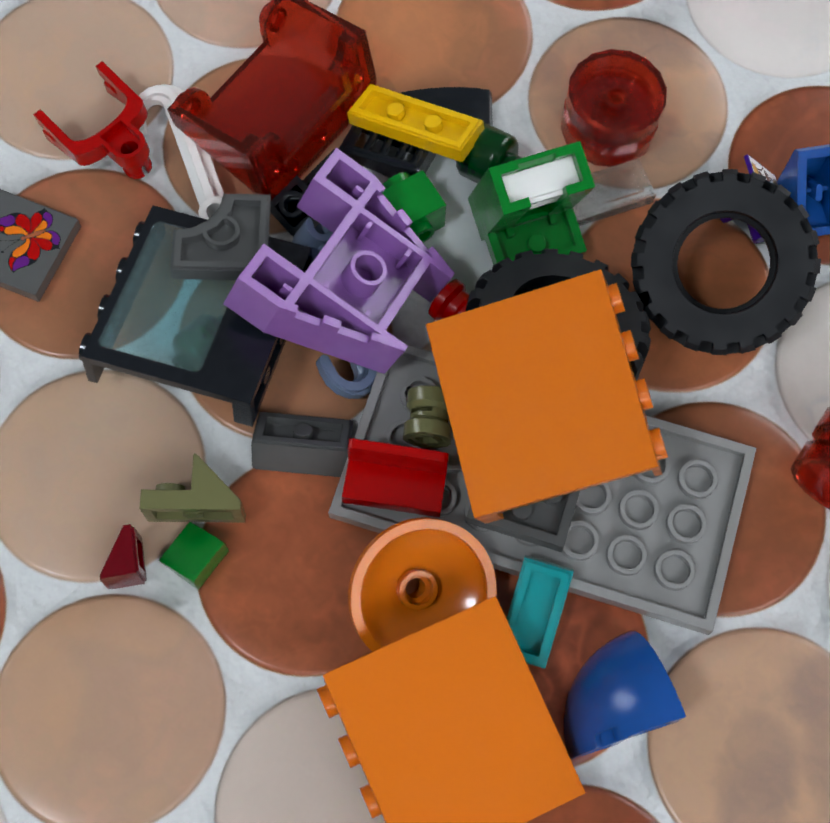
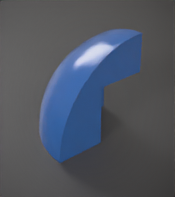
[564,631,686,760]

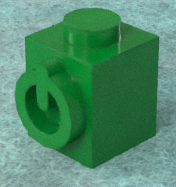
[382,170,446,243]

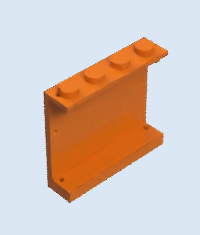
[426,269,668,524]
[317,596,586,823]

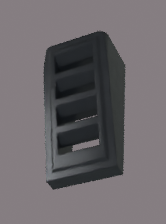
[339,125,436,178]

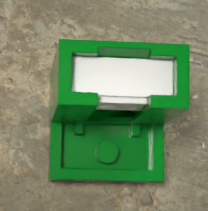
[468,141,595,265]

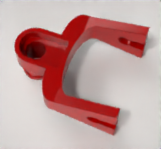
[33,61,152,179]

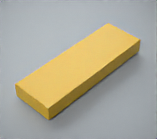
[347,84,485,162]

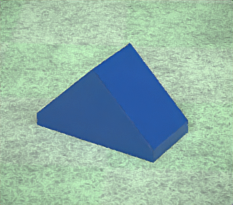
[777,144,830,236]

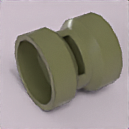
[403,385,452,448]

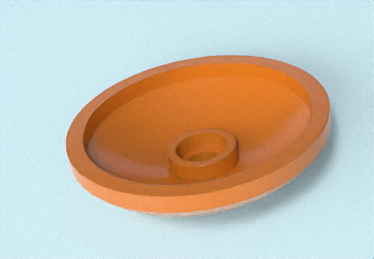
[348,517,497,652]

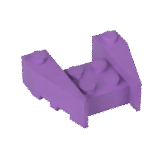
[223,148,455,374]

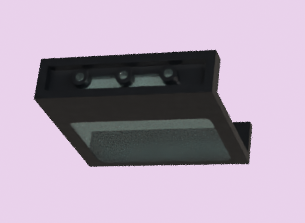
[79,205,312,427]

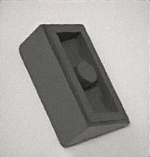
[251,412,353,477]

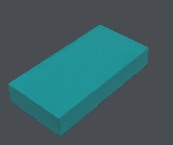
[506,555,574,669]

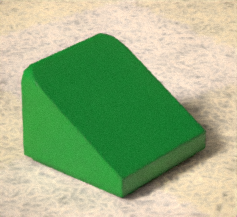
[159,522,229,590]

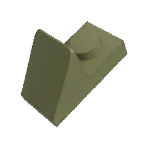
[139,453,246,523]

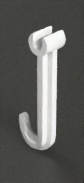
[139,84,224,220]

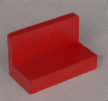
[342,438,449,518]

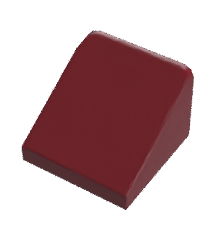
[100,524,147,589]

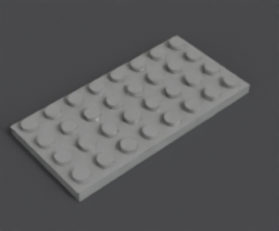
[328,344,756,635]

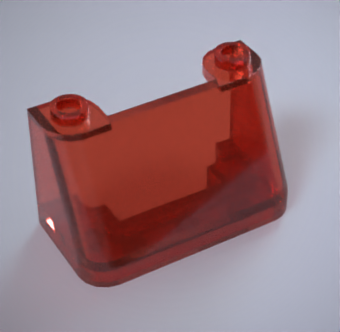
[167,0,377,200]

